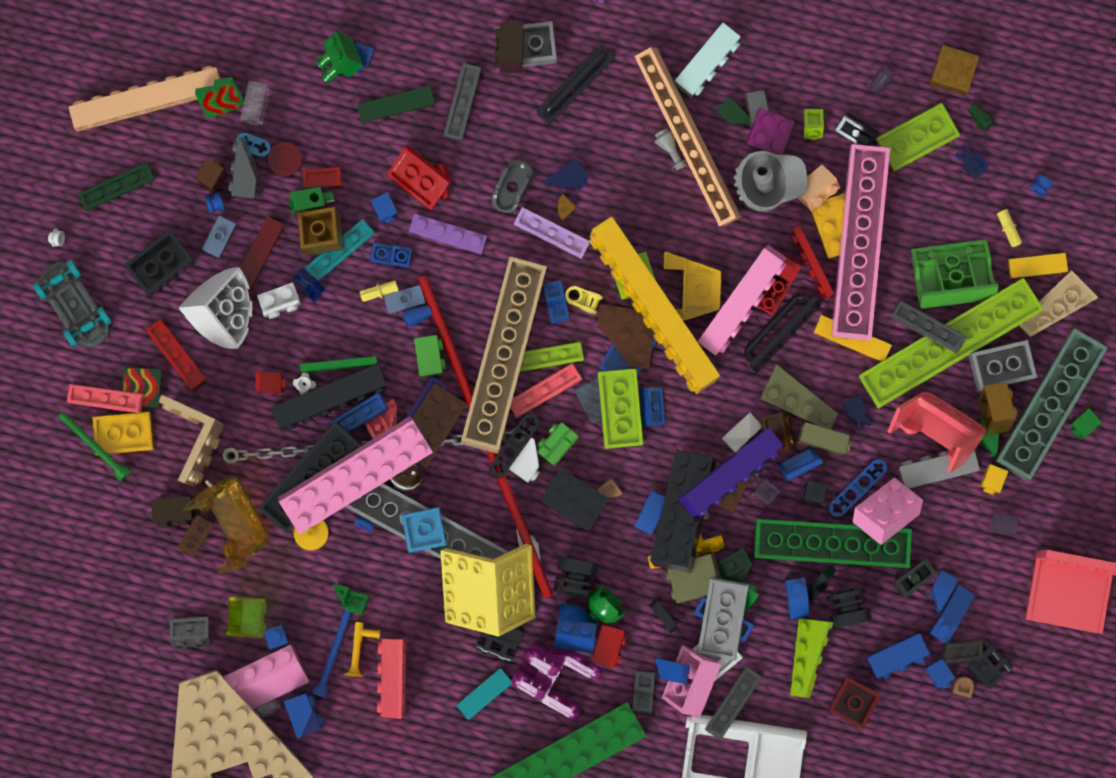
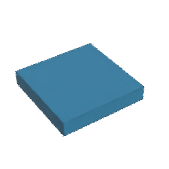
[401,507,447,553]

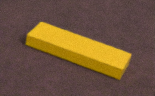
[1008,253,1068,279]

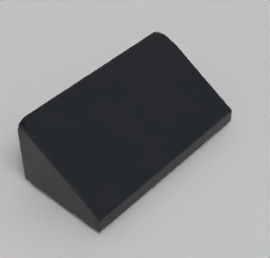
[835,112,879,146]

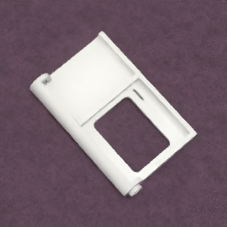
[682,714,807,778]

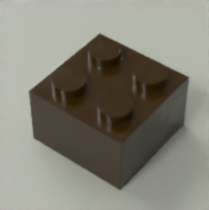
[151,496,196,527]

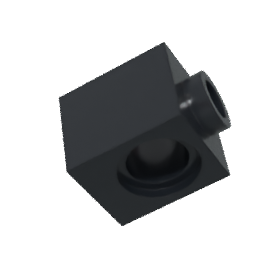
[802,481,827,505]

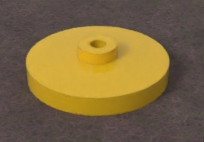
[294,520,329,550]

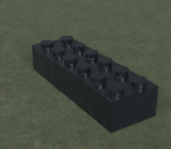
[258,420,364,534]
[650,450,716,573]

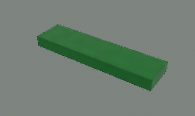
[300,356,378,373]

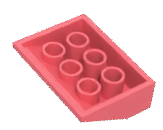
[377,639,406,719]

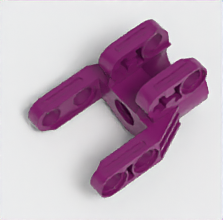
[511,641,604,720]

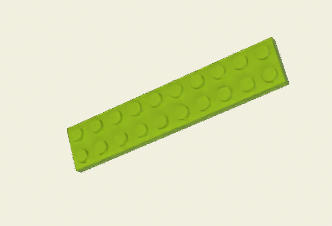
[858,278,1044,409]

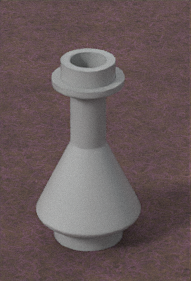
[654,128,687,171]

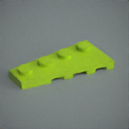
[790,619,833,698]

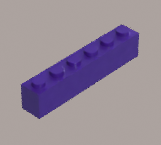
[678,427,783,517]

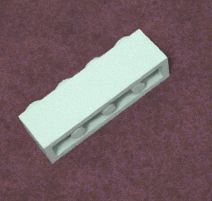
[674,23,740,98]

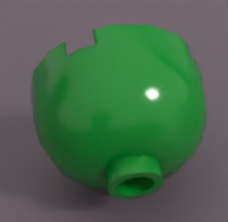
[589,585,626,624]

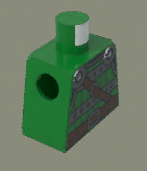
[288,187,334,217]

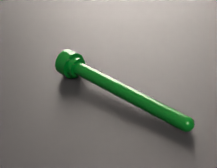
[59,412,131,482]

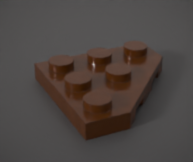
[597,304,654,370]

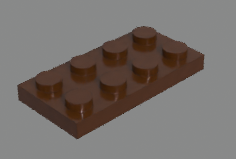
[412,384,467,469]

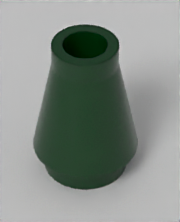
[968,103,995,132]

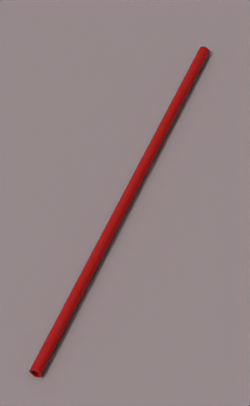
[418,276,553,599]

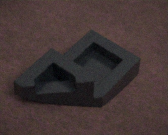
[807,565,836,601]

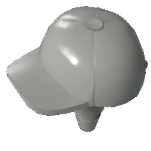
[734,151,808,212]

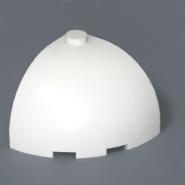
[178,267,252,349]

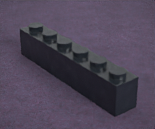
[271,364,388,432]

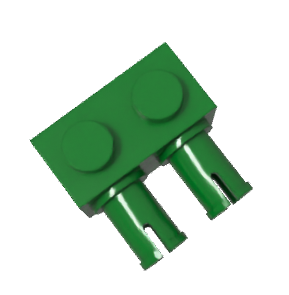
[316,31,363,83]

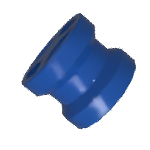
[1029,174,1053,198]
[205,191,225,214]

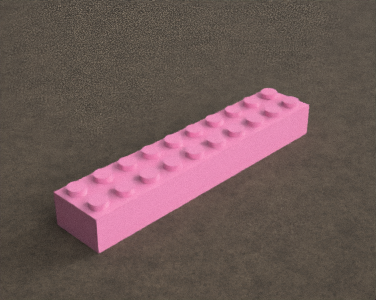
[831,144,890,341]

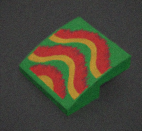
[195,77,245,118]

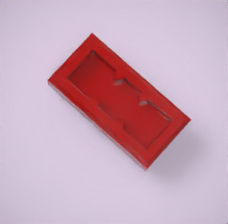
[302,167,342,189]

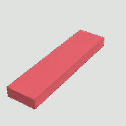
[510,363,582,419]
[67,384,144,413]

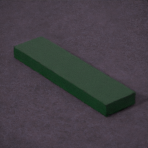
[357,86,435,124]
[78,162,156,212]

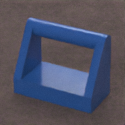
[778,448,823,482]

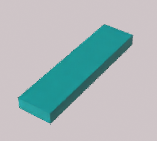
[305,219,375,283]

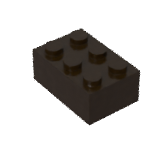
[495,23,524,73]

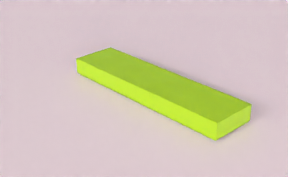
[519,342,584,372]

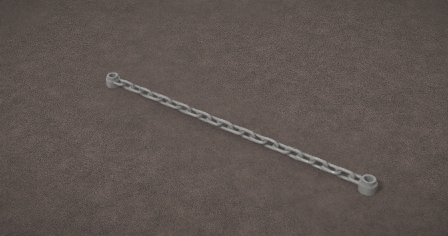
[223,428,524,464]

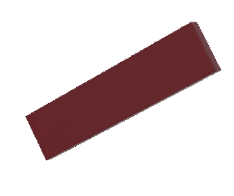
[240,216,285,293]

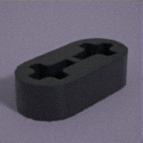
[649,599,679,634]

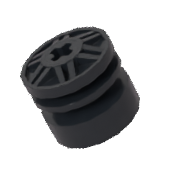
[554,557,599,598]
[825,587,872,629]

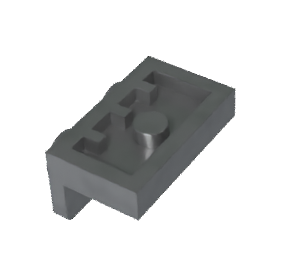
[169,617,211,650]

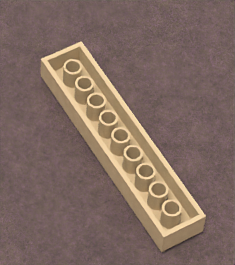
[460,257,547,454]

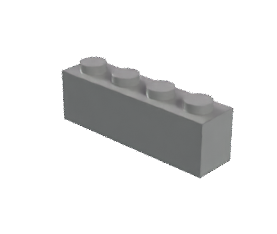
[897,450,980,489]

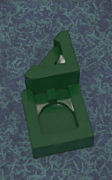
[715,96,750,125]

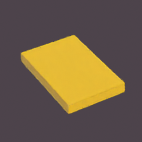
[92,411,154,455]

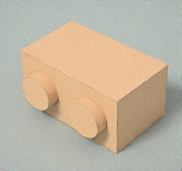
[798,165,840,211]

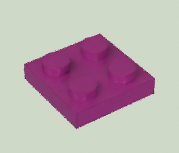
[745,108,795,155]

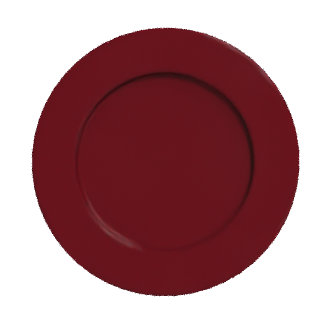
[268,142,302,177]

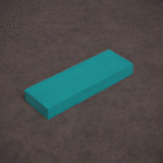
[456,668,512,720]

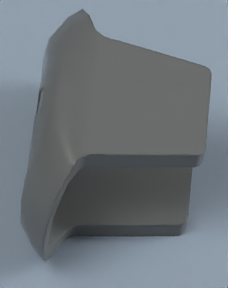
[492,160,533,213]

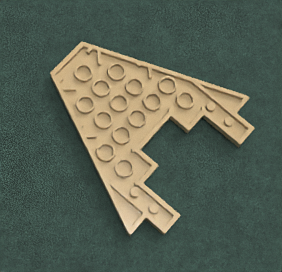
[171,670,314,778]

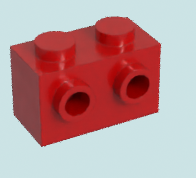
[592,625,627,668]

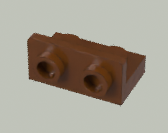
[760,412,797,452]
[178,515,214,558]

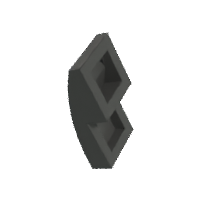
[632,671,655,714]

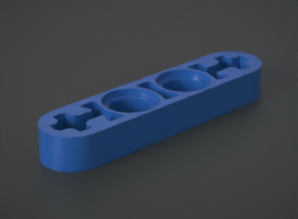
[828,459,887,517]

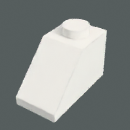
[509,438,540,483]

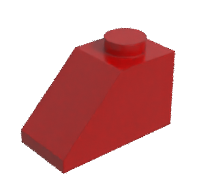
[256,372,286,394]

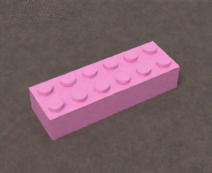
[698,245,787,355]

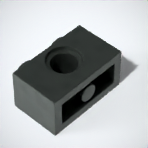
[892,559,937,598]

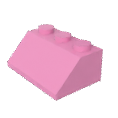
[662,645,721,717]

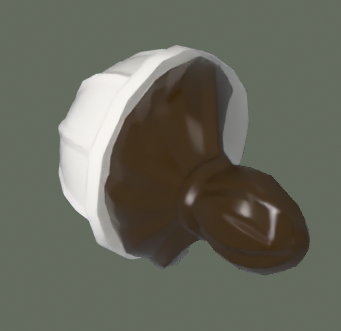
[390,464,422,491]

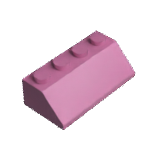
[224,645,310,710]

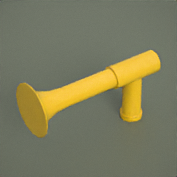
[344,622,380,677]

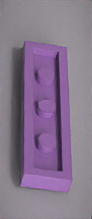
[409,214,487,255]

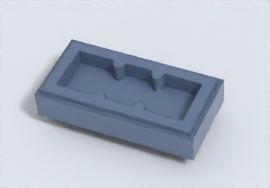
[202,216,237,258]
[384,285,426,314]

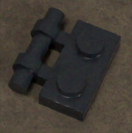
[475,629,523,663]
[962,638,1013,689]

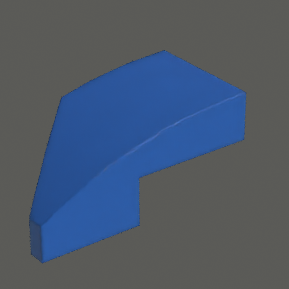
[345,42,375,77]
[930,570,958,613]

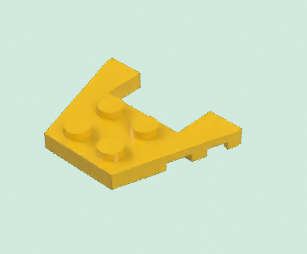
[664,252,721,321]

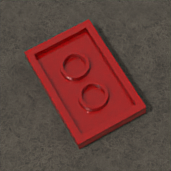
[387,145,452,210]

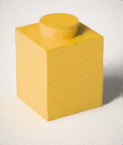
[979,464,1008,495]

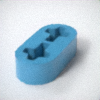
[236,133,271,158]

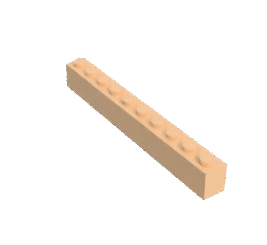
[634,47,741,226]

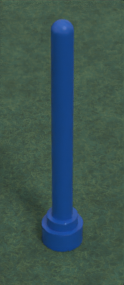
[312,610,352,698]

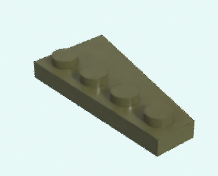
[760,364,838,430]

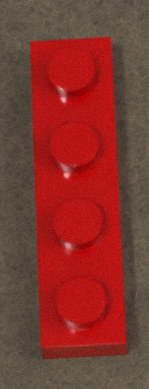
[790,226,834,299]

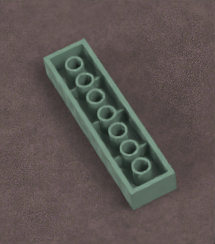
[994,328,1108,481]

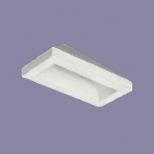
[722,413,762,452]

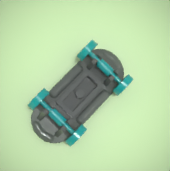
[32,259,112,347]

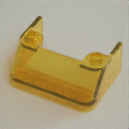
[182,477,269,574]

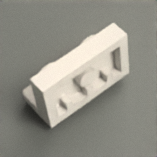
[257,283,301,319]

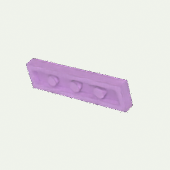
[514,207,590,259]

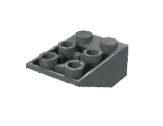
[229,137,261,199]

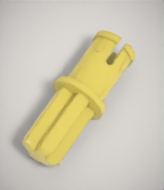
[996,209,1022,247]
[360,280,399,302]

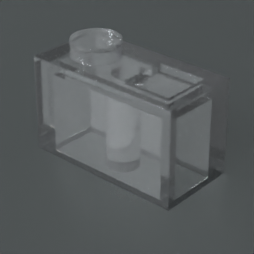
[240,81,270,126]

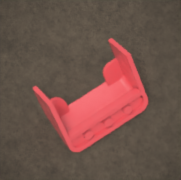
[887,392,986,472]

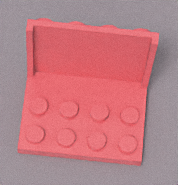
[1025,550,1116,634]

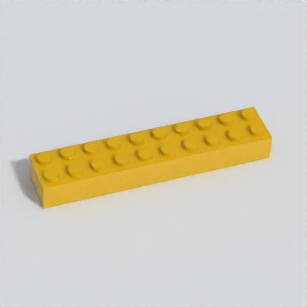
[589,217,720,395]

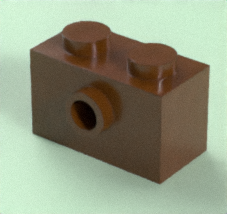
[195,159,228,193]

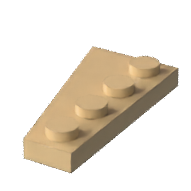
[1019,270,1098,337]

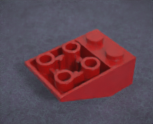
[756,245,802,316]

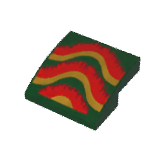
[121,367,162,408]

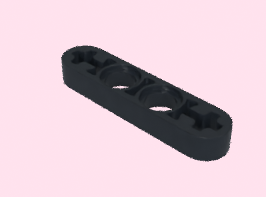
[489,414,539,479]

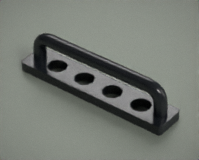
[537,45,614,125]
[744,293,821,374]

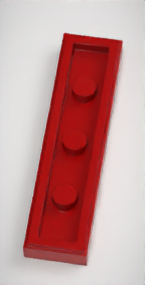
[145,319,207,391]

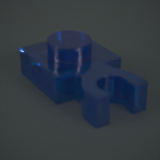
[954,145,989,180]
[293,268,326,303]
[842,394,872,431]

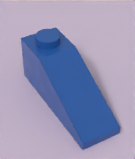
[928,585,975,644]

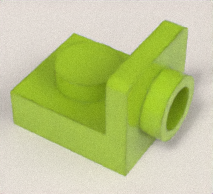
[804,109,824,140]

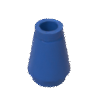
[402,305,432,327]

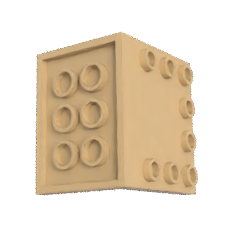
[159,395,225,487]

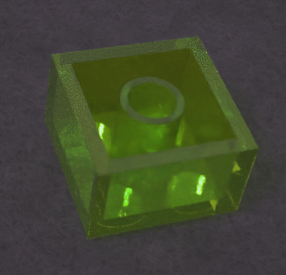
[227,597,267,638]

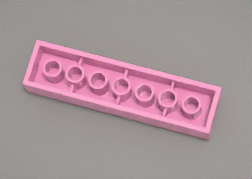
[278,416,433,534]

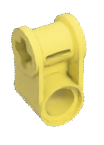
[565,286,603,315]

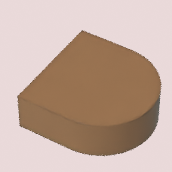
[952,677,974,698]

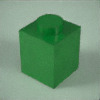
[1069,409,1102,439]

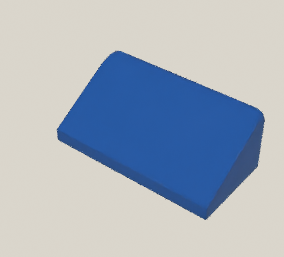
[639,387,665,427]
[656,658,690,685]

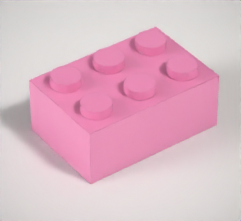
[853,478,923,545]

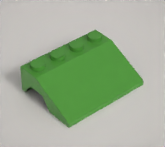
[911,240,998,309]

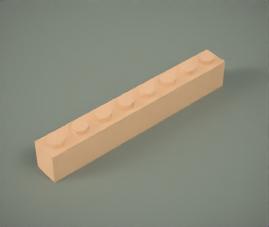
[69,66,220,132]

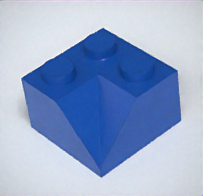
[554,603,597,654]
[284,692,324,738]

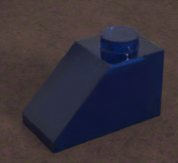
[545,159,589,191]

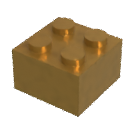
[929,45,979,96]
[298,207,344,256]
[978,382,1017,435]

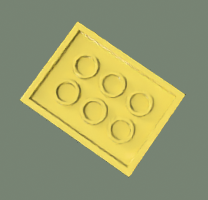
[441,544,535,636]

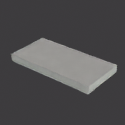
[697,577,749,661]

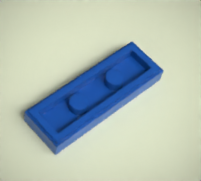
[331,392,389,433]

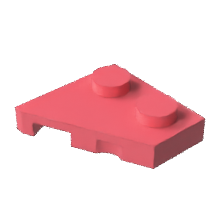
[365,399,397,439]

